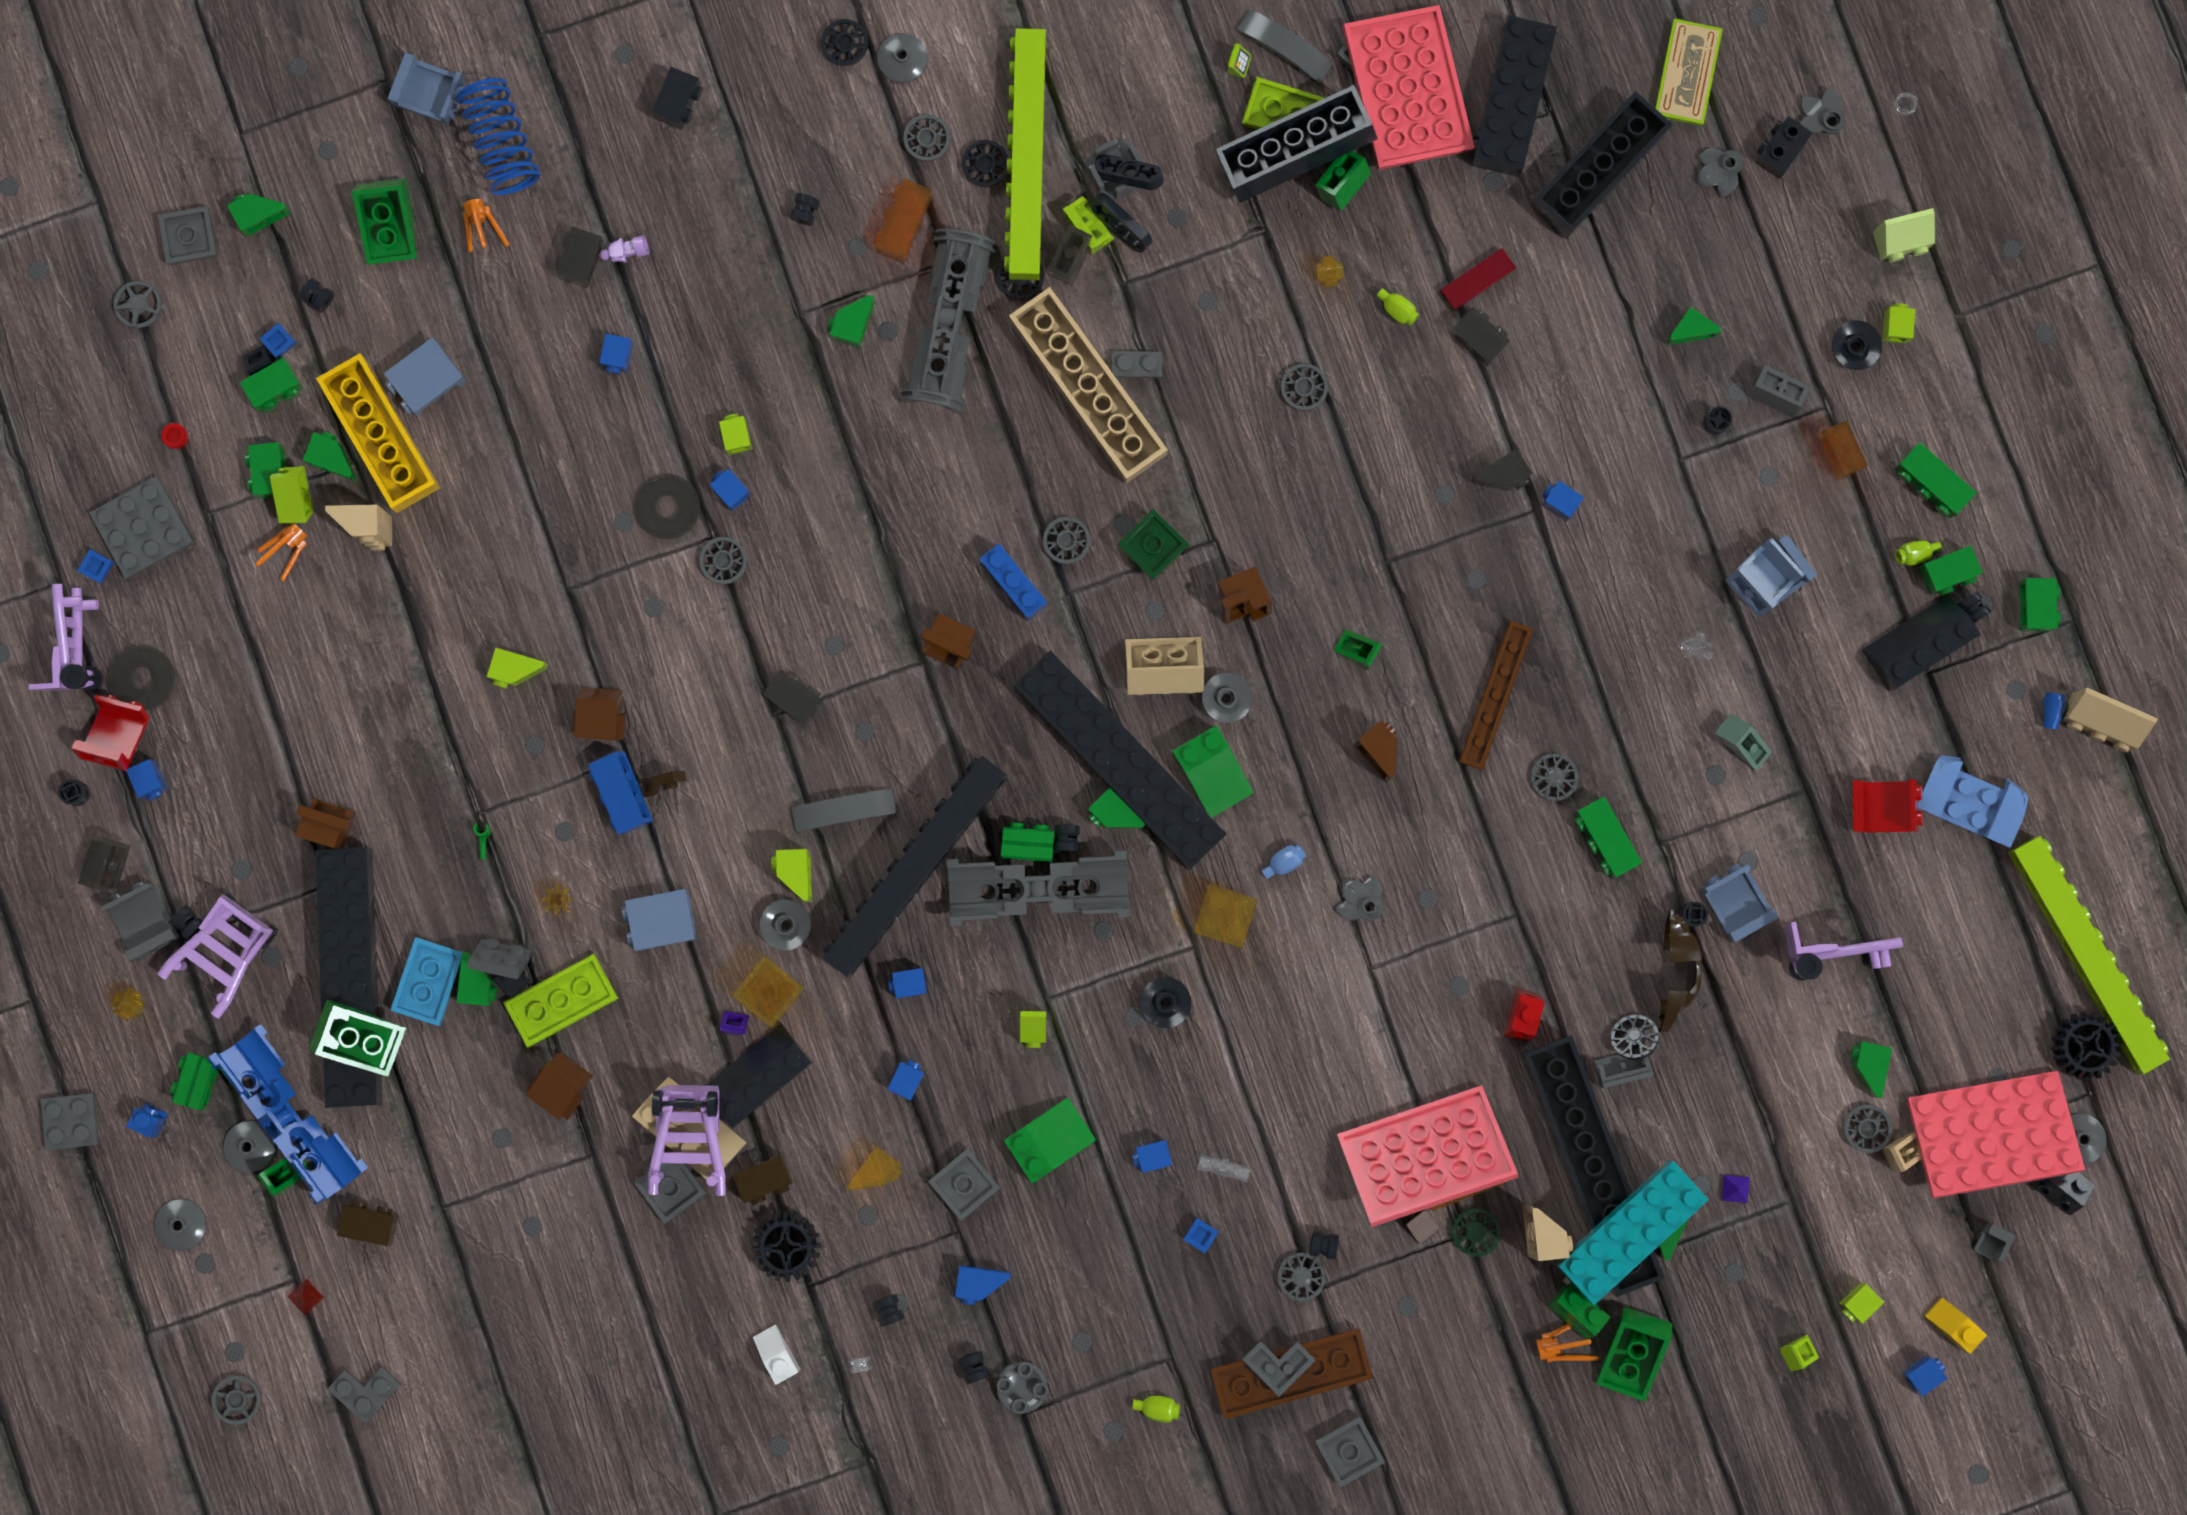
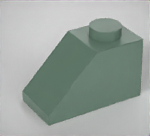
[1715,714,1772,771]

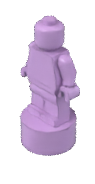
[599,235,649,263]

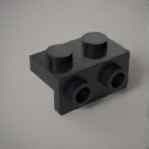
[2030,1173,2095,1215]

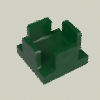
[1117,509,1189,581]

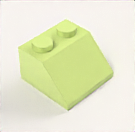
[1873,208,1935,262]

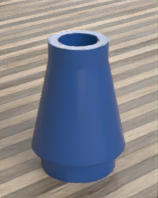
[2042,692,2068,730]

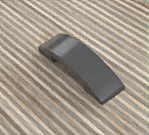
[1236,10,1333,85]
[792,789,896,833]

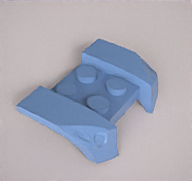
[1918,755,2028,848]

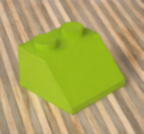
[771,849,812,903]

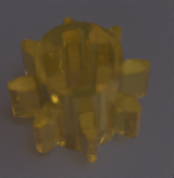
[1316,255,1343,288]
[541,883,574,916]
[111,987,144,1021]

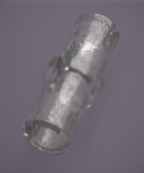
[1197,1154,1251,1183]

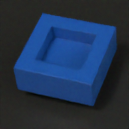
[260,323,297,359]
[77,549,115,584]
[1183,1218,1219,1253]

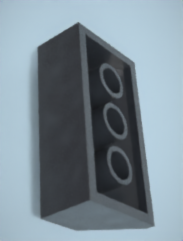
[1862,595,1981,692]
[705,1023,814,1128]

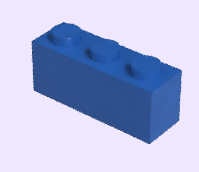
[980,543,1047,621]
[588,751,653,835]

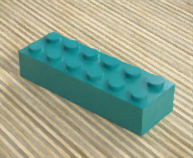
[1555,1160,1709,1305]

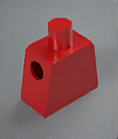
[1504,989,1545,1043]

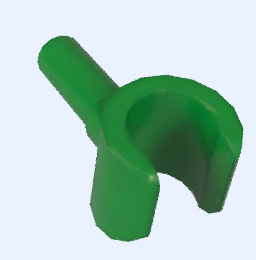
[473,823,491,859]

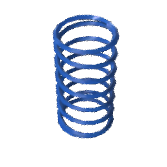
[455,77,541,195]

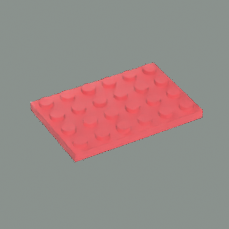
[1342,5,1475,170]
[1906,1071,2085,1199]
[1337,1085,1518,1227]

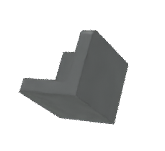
[1973,1223,2016,1263]

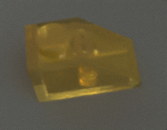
[846,1145,903,1191]

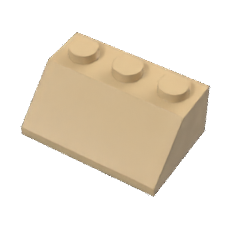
[325,505,392,551]
[1125,637,1204,695]
[2061,688,2158,752]
[1522,1205,1573,1261]

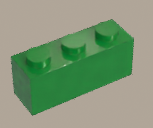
[1894,442,1977,518]
[1574,796,1642,879]

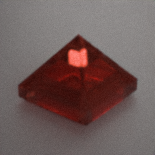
[287,1279,324,1316]

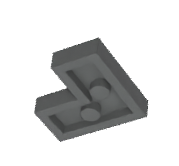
[1242,1341,1316,1397]
[327,1367,402,1424]

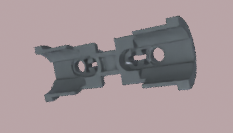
[899,228,998,414]
[947,851,1130,926]

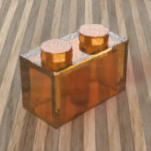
[1818,420,1868,481]

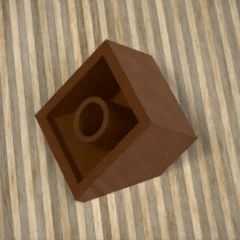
[1354,720,1398,783]

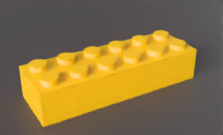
[316,353,441,513]

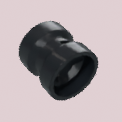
[789,193,820,226]
[299,278,335,313]
[1703,406,1732,435]
[1957,591,1992,623]
[58,779,91,806]
[1054,825,1080,852]
[1678,901,1708,928]
[169,905,203,941]
[1309,1230,1339,1260]
[872,1294,905,1327]
[958,1351,990,1384]

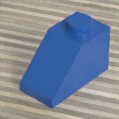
[955,1265,1011,1305]

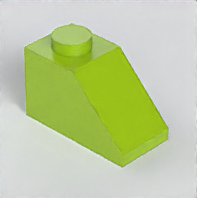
[487,648,548,689]
[1020,1011,1046,1048]

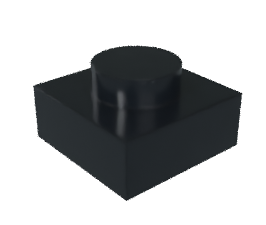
[242,344,273,376]
[494,972,531,998]

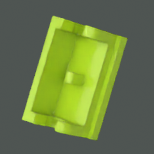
[1063,196,1114,255]
[270,466,313,523]

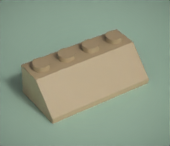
[632,1077,747,1180]

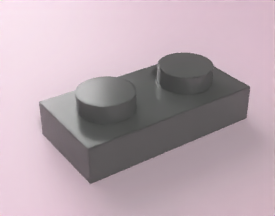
[1112,351,1163,379]

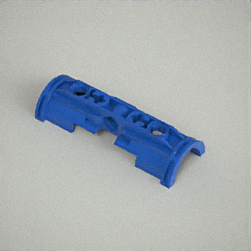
[207,1024,368,1206]

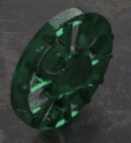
[1452,1208,1501,1257]

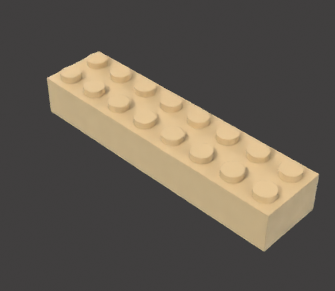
[1009,287,1168,484]

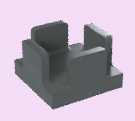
[1082,138,1148,201]

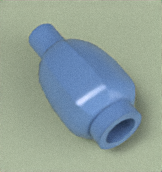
[1262,844,1307,879]

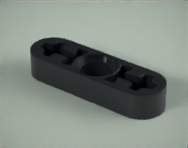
[1095,155,1164,190]
[1090,193,1152,253]

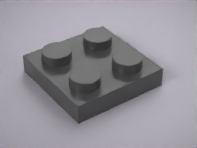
[158,206,218,266]
[467,939,531,979]
[41,1093,100,1151]
[928,1148,1001,1221]
[634,1163,707,1224]
[1314,1416,1385,1488]

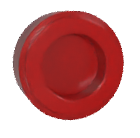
[161,423,189,450]

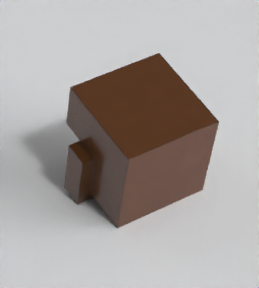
[1218,566,1272,624]
[921,613,977,671]
[573,687,626,741]
[295,798,355,849]
[526,1052,593,1120]

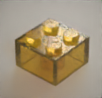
[1192,884,1258,949]
[732,955,806,1028]

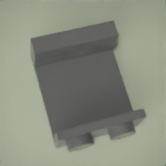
[102,881,181,962]

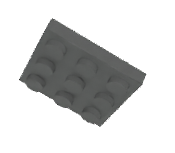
[90,476,195,580]

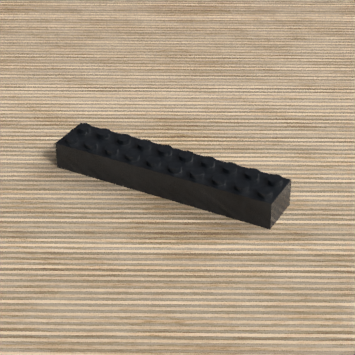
[1014,650,1227,871]
[823,756,1007,978]
[315,847,383,1108]
[1520,1035,1665,1297]

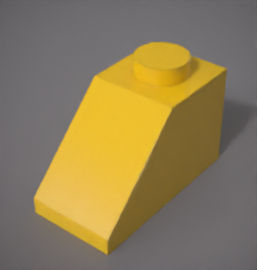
[1925,1297,1987,1354]

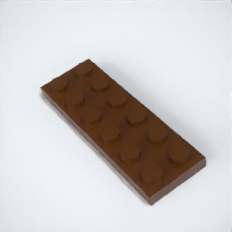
[1210,1328,1373,1420]

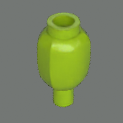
[1377,288,1419,326]
[1895,540,1942,566]
[1132,1396,1180,1423]

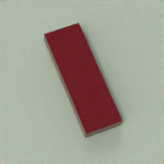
[1440,248,1517,311]

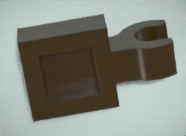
[639,771,687,797]

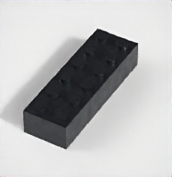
[1471,15,1557,177]
[1216,85,1378,203]
[1530,91,1673,239]

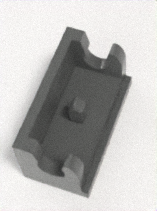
[1748,365,1811,417]
[1593,1049,1654,1088]

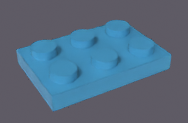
[391,937,462,1026]

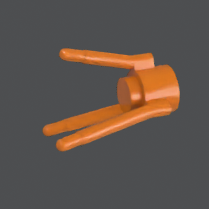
[463,199,509,252]
[255,523,308,581]
[1536,1324,1599,1362]

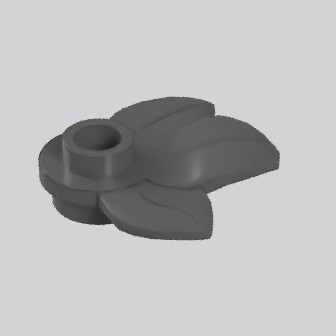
[1800,87,1844,134]
[1697,148,1743,197]
[1336,876,1383,921]

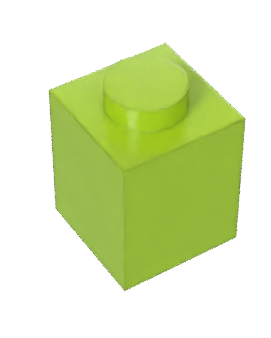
[1882,304,1916,344]
[719,414,753,455]
[1839,1282,1884,1324]

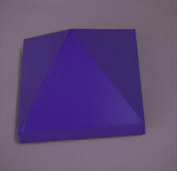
[720,1011,750,1036]
[1721,1175,1750,1203]

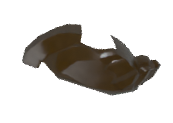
[1658,909,1702,1032]

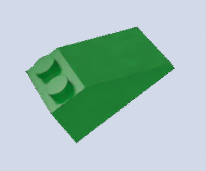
[351,178,417,265]
[1172,725,1254,818]
[309,1000,406,1077]
[1004,1098,1096,1184]
[1596,1306,1672,1402]

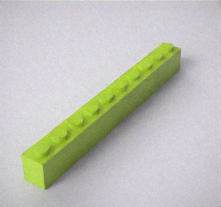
[1004,28,1046,280]
[2007,836,2170,1074]

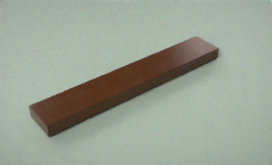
[1458,620,1534,771]

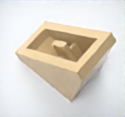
[1882,1132,1921,1172]

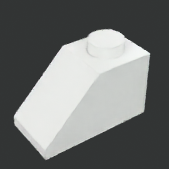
[753,1324,801,1385]

